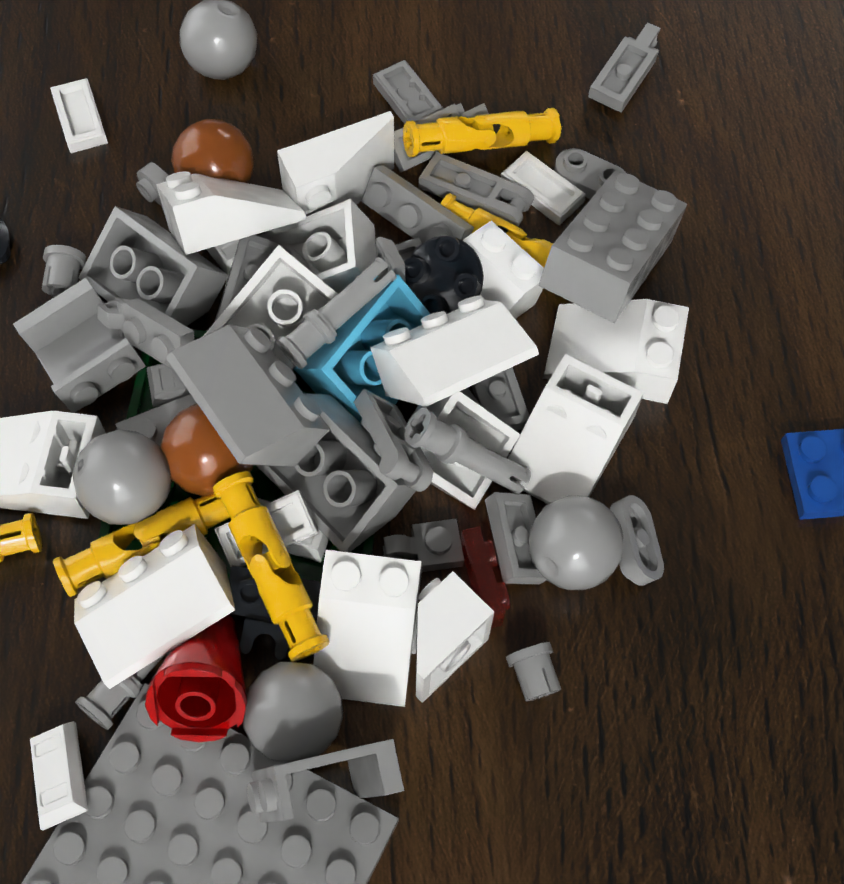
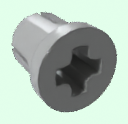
[42,245,86,297]
[506,642,562,702]

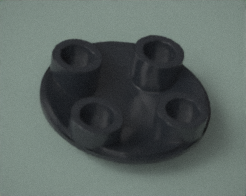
[404,236,484,314]

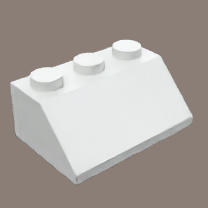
[370,295,539,407]
[74,524,235,689]

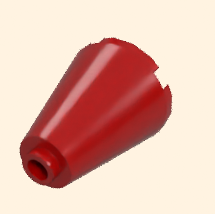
[145,614,247,743]

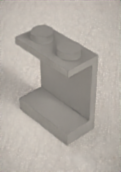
[13,278,146,413]
[247,739,404,822]

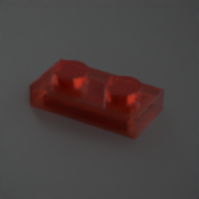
[461,526,510,629]

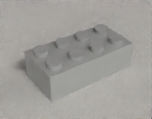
[538,170,687,323]

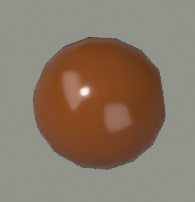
[171,119,255,183]
[160,403,253,496]

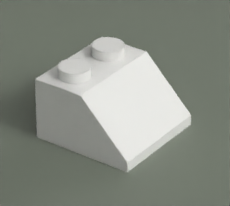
[462,221,544,319]
[407,391,521,510]
[416,571,494,703]

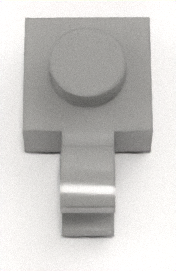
[382,519,464,572]

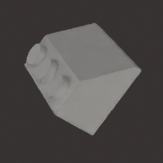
[78,206,228,326]
[166,324,330,467]
[256,393,416,552]

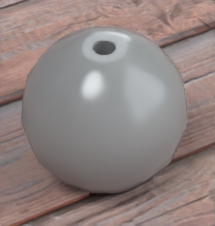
[179,0,258,80]
[73,429,171,525]
[529,496,623,590]
[243,662,343,762]

